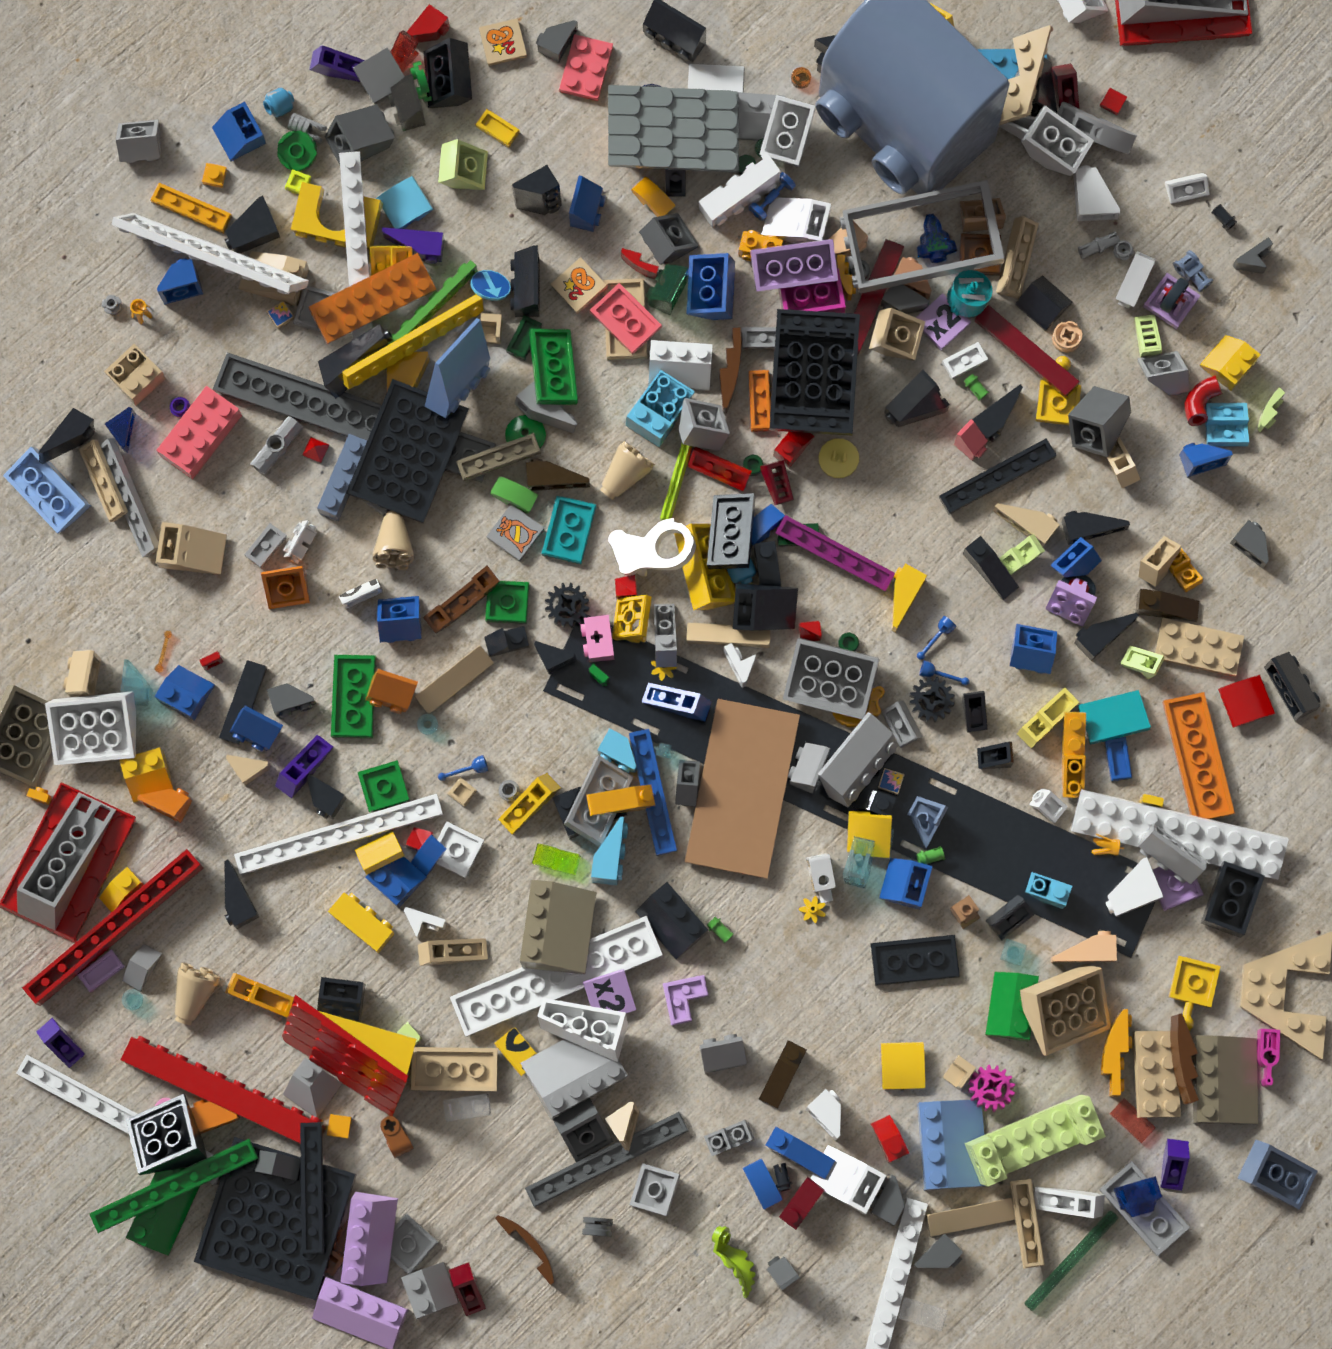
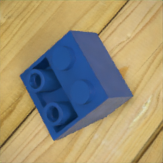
[212,101,266,162]
[879,858,933,910]

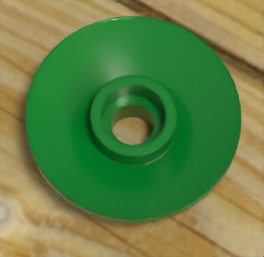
[505,415,546,448]

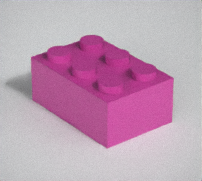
[778,268,846,313]

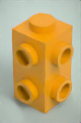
[738,230,783,261]

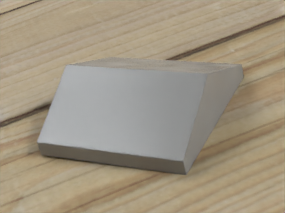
[630,1163,681,1217]

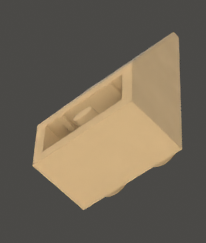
[156,522,227,575]

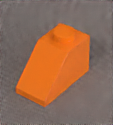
[191,1099,240,1134]

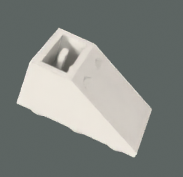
[762,197,831,244]
[810,1145,886,1215]

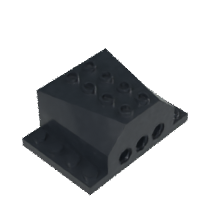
[769,309,860,436]

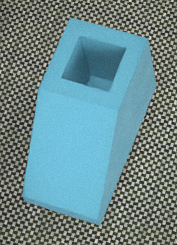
[597,728,636,773]
[1025,872,1072,909]

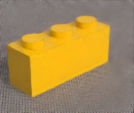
[328,892,394,954]

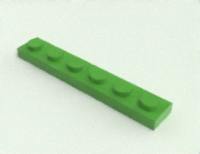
[392,260,478,343]

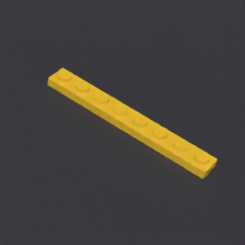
[342,294,484,389]

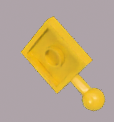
[1036,356,1081,425]
[1168,956,1221,1031]

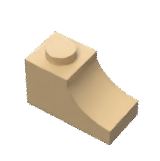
[1138,536,1181,587]

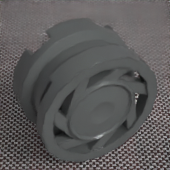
[582,1217,613,1237]

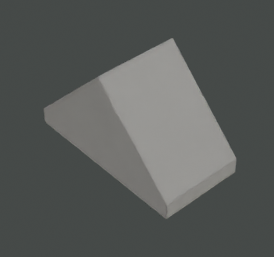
[122,944,163,991]

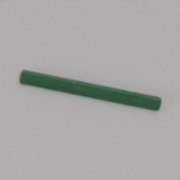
[1024,1211,1118,1311]

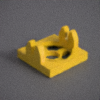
[612,595,652,643]

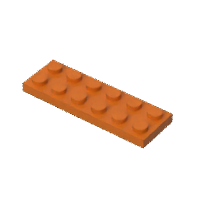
[308,253,436,344]
[1162,692,1235,819]

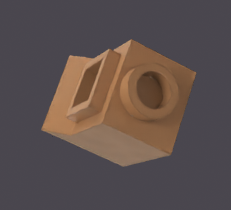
[950,895,980,929]

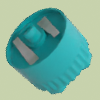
[947,270,993,318]

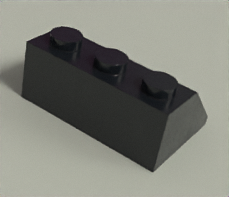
[643,0,706,62]
[423,38,472,108]
[512,165,562,215]
[510,245,540,317]
[1264,652,1320,721]
[635,882,708,960]

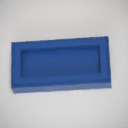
[1104,737,1132,782]

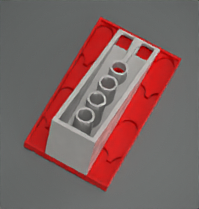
[1115,0,1252,46]
[0,782,136,943]

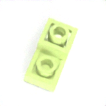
[1257,387,1285,432]

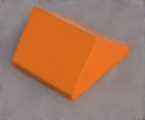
[261,566,310,609]

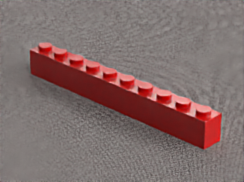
[22,849,204,1006]
[120,1036,326,1143]

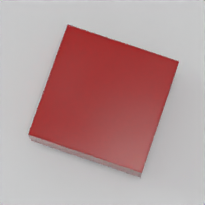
[1100,88,1127,116]
[199,651,224,671]

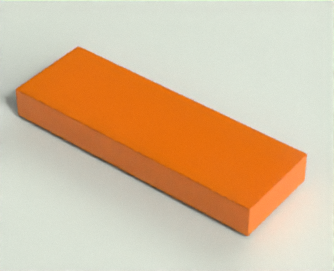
[748,370,771,432]

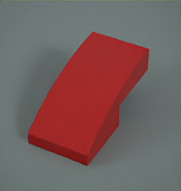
[621,248,659,280]

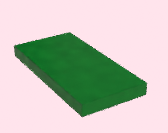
[529,329,578,405]
[331,655,376,738]

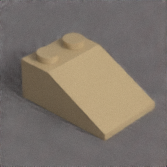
[239,251,309,306]

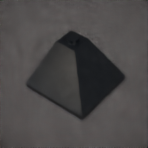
[126,1094,207,1175]

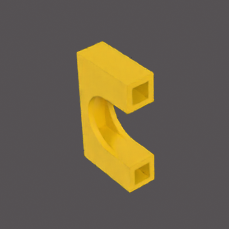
[291,182,383,250]

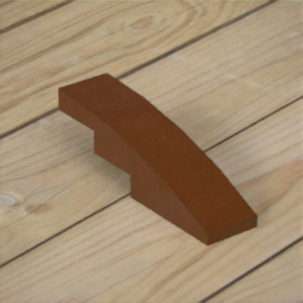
[719,327,741,414]
[1170,1013,1199,1104]

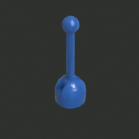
[917,616,957,660]
[919,660,970,686]
[438,755,488,781]

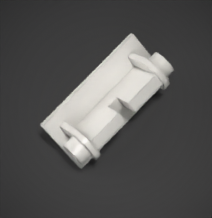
[283,520,317,564]

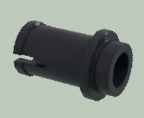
[1211,204,1237,230]
[773,1163,793,1192]

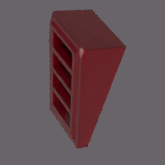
[760,460,794,505]

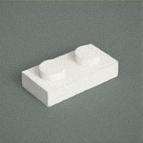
[942,342,988,380]

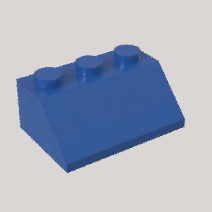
[686,253,735,320]

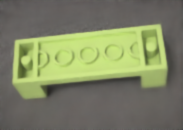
[964,1095,1106,1186]

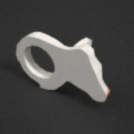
[609,518,696,577]

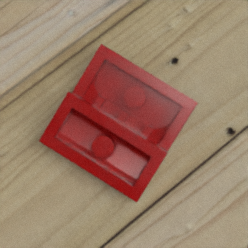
[1218,675,1275,728]

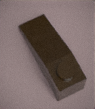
[526,459,590,491]
[1135,589,1199,622]
[759,1040,807,1109]

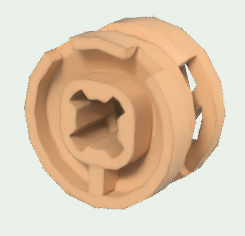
[1052,321,1082,353]

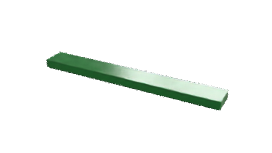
[89,1139,258,1233]

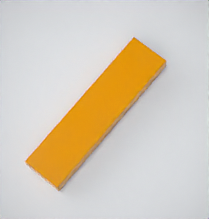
[150,183,232,234]

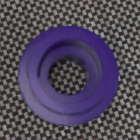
[170,397,190,417]

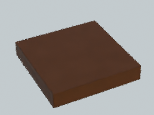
[960,233,1001,276]

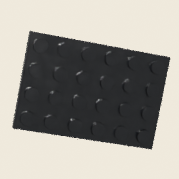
[346,379,469,524]

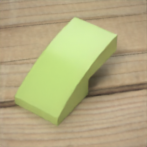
[999,534,1045,575]

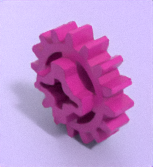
[968,1064,1015,1112]

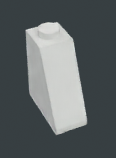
[1073,165,1120,221]
[1115,251,1156,308]
[1106,857,1164,917]

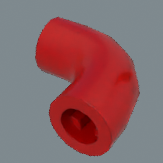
[1184,375,1223,426]

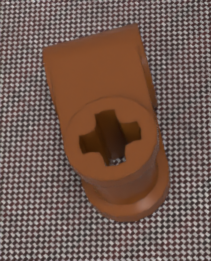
[380,1116,414,1158]

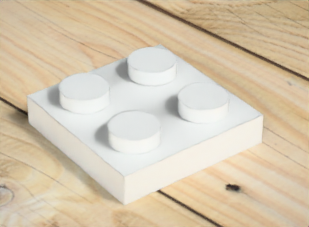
[436,821,484,878]

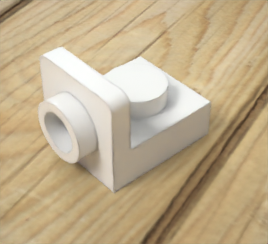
[1029,789,1068,823]

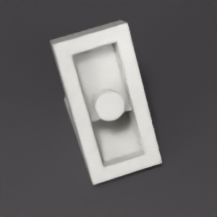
[723,643,756,688]
[404,907,447,940]

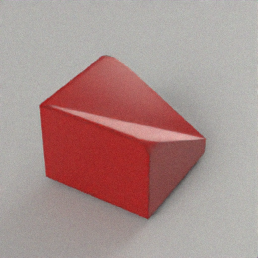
[615,575,637,600]
[799,621,822,641]
[406,827,434,851]

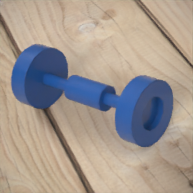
[748,172,796,221]

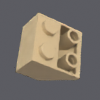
[104,344,166,406]

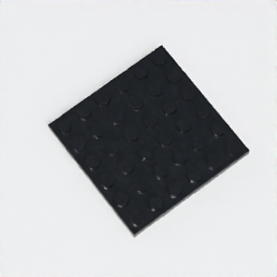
[194,1137,357,1300]

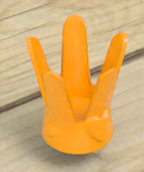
[130,299,152,324]
[1091,833,1125,856]

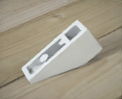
[1034,1187,1105,1218]

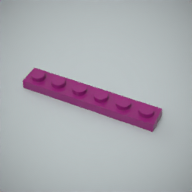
[775,515,895,591]

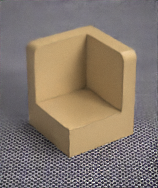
[481,313,503,344]
[943,1055,976,1090]

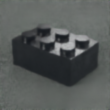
[1201,861,1265,938]

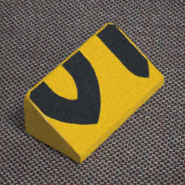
[494,1027,537,1076]

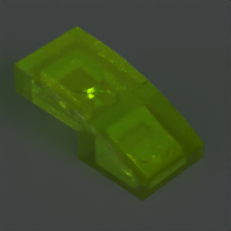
[532,843,581,876]

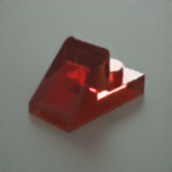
[390,30,419,73]

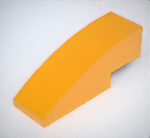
[225,973,294,1018]

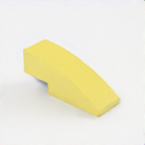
[1017,688,1079,748]

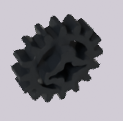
[545,583,590,628]
[909,677,955,723]

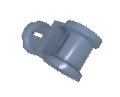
[1173,250,1213,293]

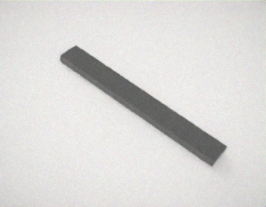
[525,1112,688,1208]

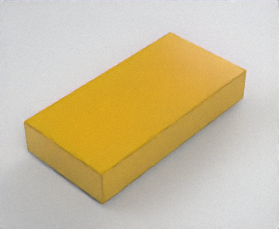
[475,109,520,148]

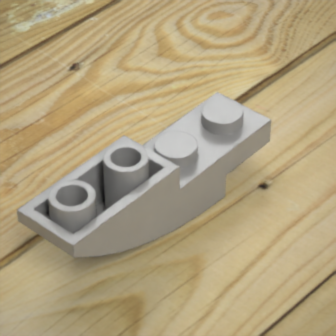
[1057,102,1137,154]

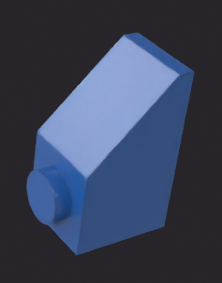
[1051,537,1102,577]

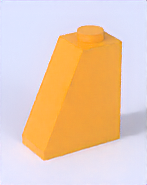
[387,352,430,391]

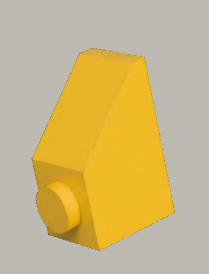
[99,867,144,912]

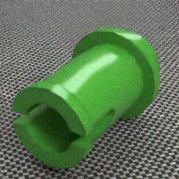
[964,374,989,401]
[916,846,945,865]
[707,916,734,943]

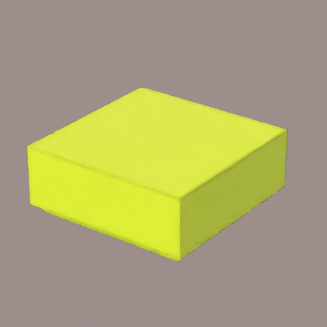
[285,169,312,194]

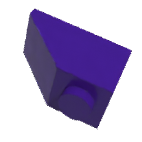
[36,1018,85,1068]
[1160,1139,1190,1191]

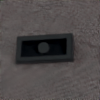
[986,895,1034,941]

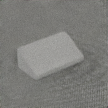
[881,701,922,748]

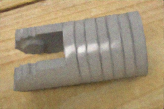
[287,113,327,144]

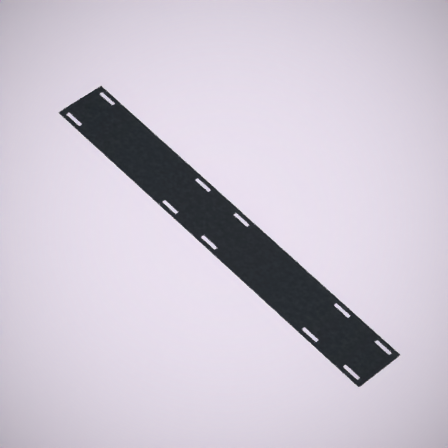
[543,614,1156,958]

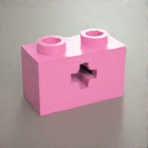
[581,615,614,663]

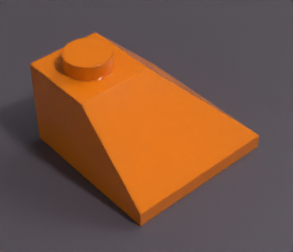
[137,788,192,823]

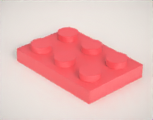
[559,34,613,101]
[590,283,662,355]

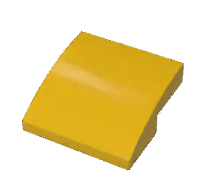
[369,246,412,277]
[847,811,892,858]
[355,831,404,875]
[881,1042,925,1089]

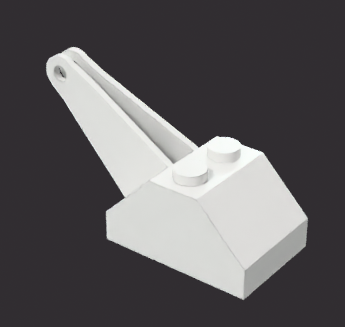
[999,106,1094,176]

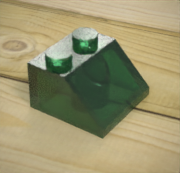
[646,264,688,315]

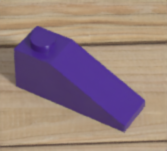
[309,45,365,82]
[382,227,444,264]
[275,735,333,799]

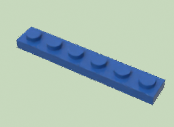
[629,729,677,856]

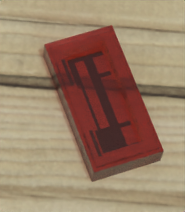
[1109,1098,1156,1143]

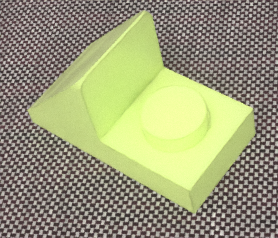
[1121,646,1165,679]

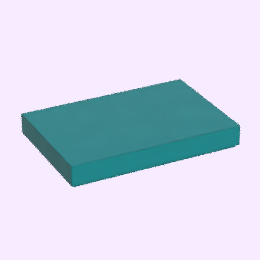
[541,495,597,565]
[1078,690,1151,745]

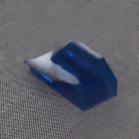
[1114,1176,1162,1217]

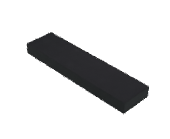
[219,660,267,745]

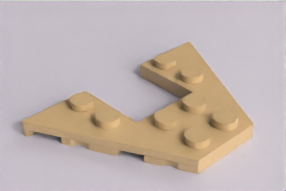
[999,25,1053,126]
[1240,932,1332,1060]

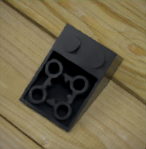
[733,583,798,631]
[317,977,366,1023]

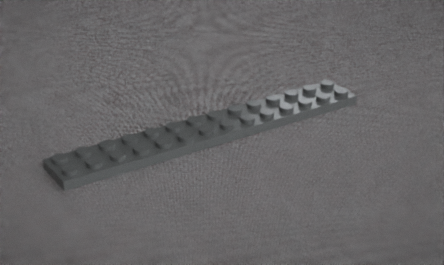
[213,352,496,483]

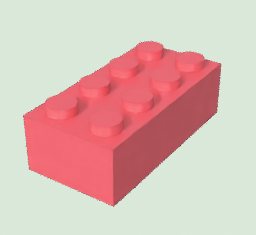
[156,386,242,480]

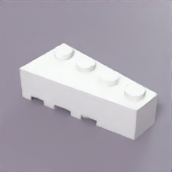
[699,152,780,227]
[538,998,628,1062]

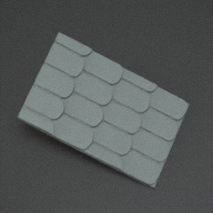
[608,85,739,173]

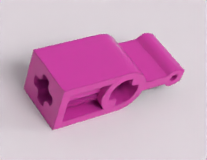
[1257,1028,1280,1087]

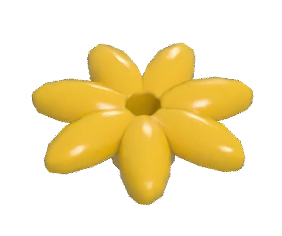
[651,661,678,681]
[799,896,826,923]

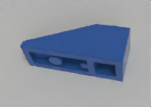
[642,683,712,721]
[766,1126,836,1179]

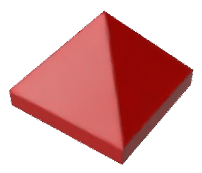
[302,437,330,463]

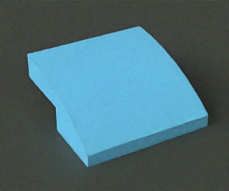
[376,176,434,229]
[1205,403,1249,447]

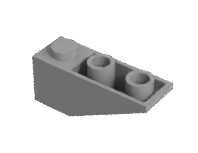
[515,381,577,433]
[654,604,677,667]

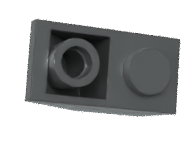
[267,683,316,718]
[870,1175,905,1226]

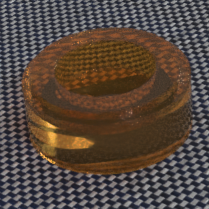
[791,67,811,89]

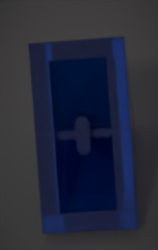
[105,407,136,452]

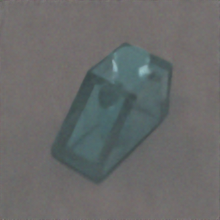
[120,659,153,706]
[843,836,875,888]

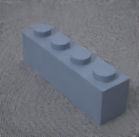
[317,434,367,521]

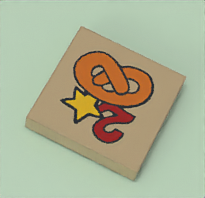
[479,18,527,66]
[551,257,608,314]

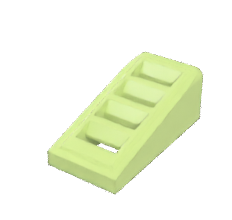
[1134,315,1162,357]

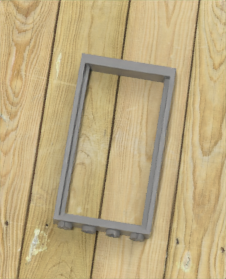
[840,180,1004,294]

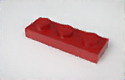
[687,447,752,491]

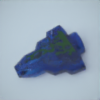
[917,213,958,263]

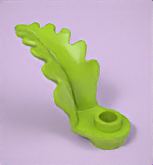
[712,1226,756,1298]

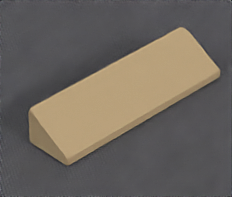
[996,216,1039,299]
[687,623,770,648]
[415,645,494,715]
[1010,1179,1045,1269]
[926,1198,1015,1237]

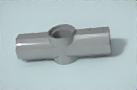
[250,416,303,475]

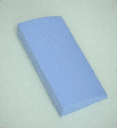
[3,447,91,534]

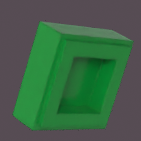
[589,664,609,686]

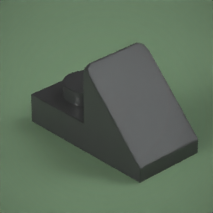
[1233,237,1273,274]

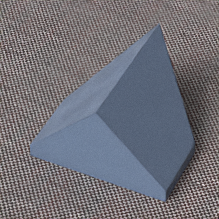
[907,796,948,848]

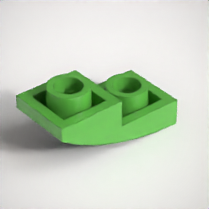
[490,476,538,513]

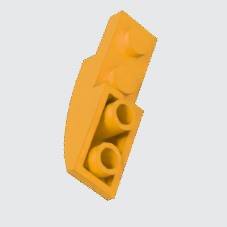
[1062,712,1086,798]
[1101,1009,1132,1097]

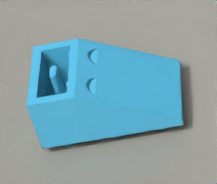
[625,370,695,447]
[591,817,628,885]

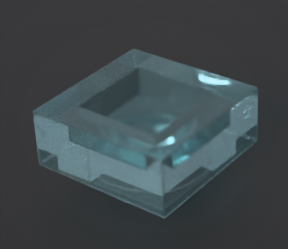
[1000,939,1027,966]

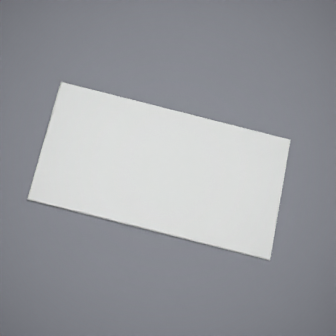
[688,64,744,92]

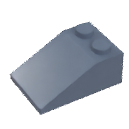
[1238,1140,1318,1210]

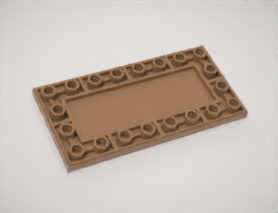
[685,699,800,879]

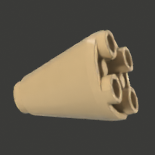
[600,441,655,500]
[373,511,414,570]
[175,962,220,1025]

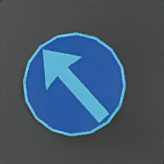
[470,270,511,301]

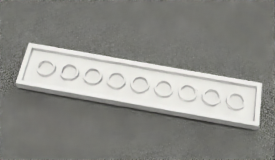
[112,213,309,294]
[1071,789,1289,880]
[450,916,663,1037]

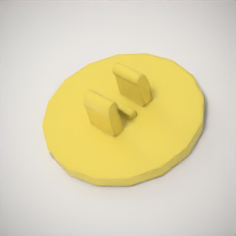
[819,439,859,478]

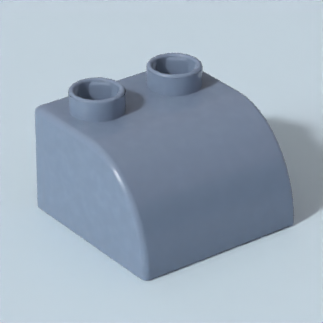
[815,0,1010,195]

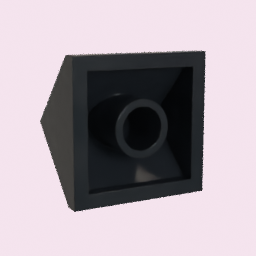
[1015,275,1073,331]

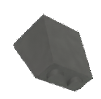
[325,104,395,165]
[1068,386,1131,457]

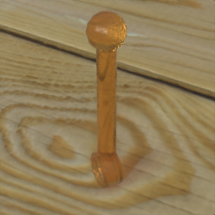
[155,630,172,673]

